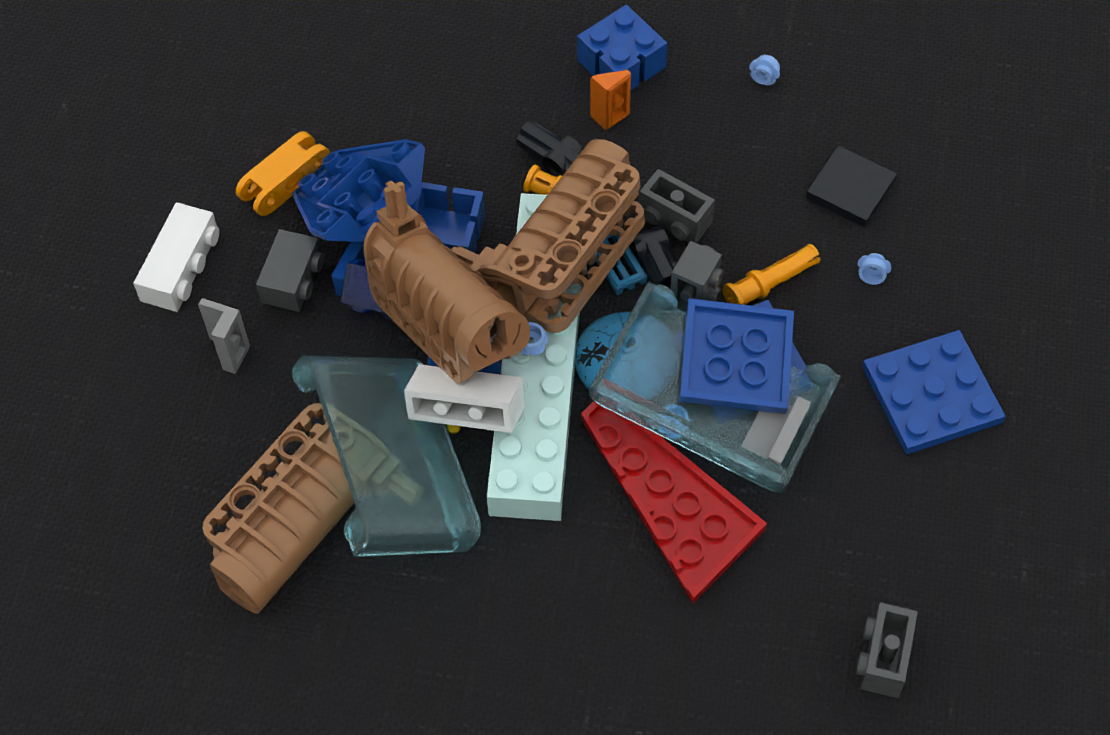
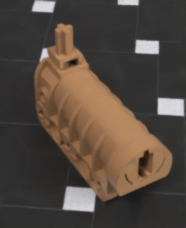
[451,139,645,333]
[363,181,530,384]
[202,403,423,614]

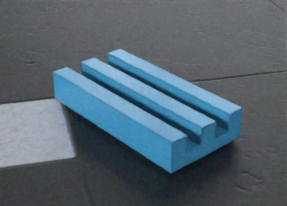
[596,235,647,295]

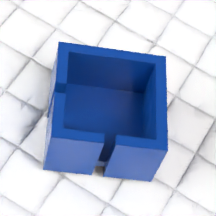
[577,4,667,90]
[410,182,485,253]

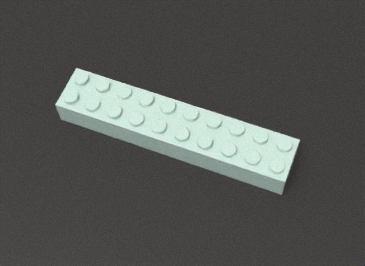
[487,193,582,521]

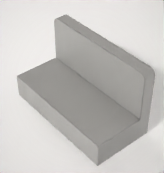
[198,298,250,374]
[738,396,811,475]

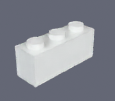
[133,202,220,312]
[404,364,525,433]

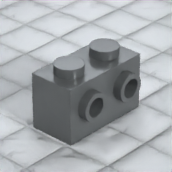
[639,169,715,243]
[256,229,324,312]
[669,241,724,316]
[856,602,918,698]

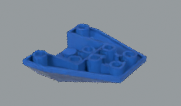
[292,139,425,242]

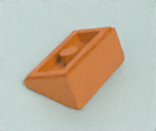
[590,70,631,130]

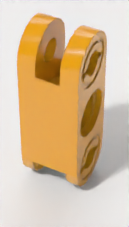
[236,131,331,216]

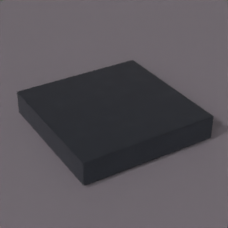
[806,145,897,227]

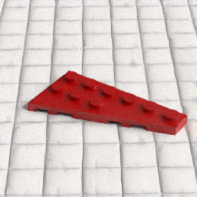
[581,391,767,603]

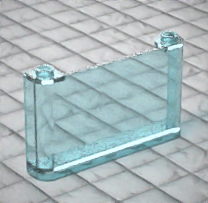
[589,282,841,493]
[292,355,481,557]

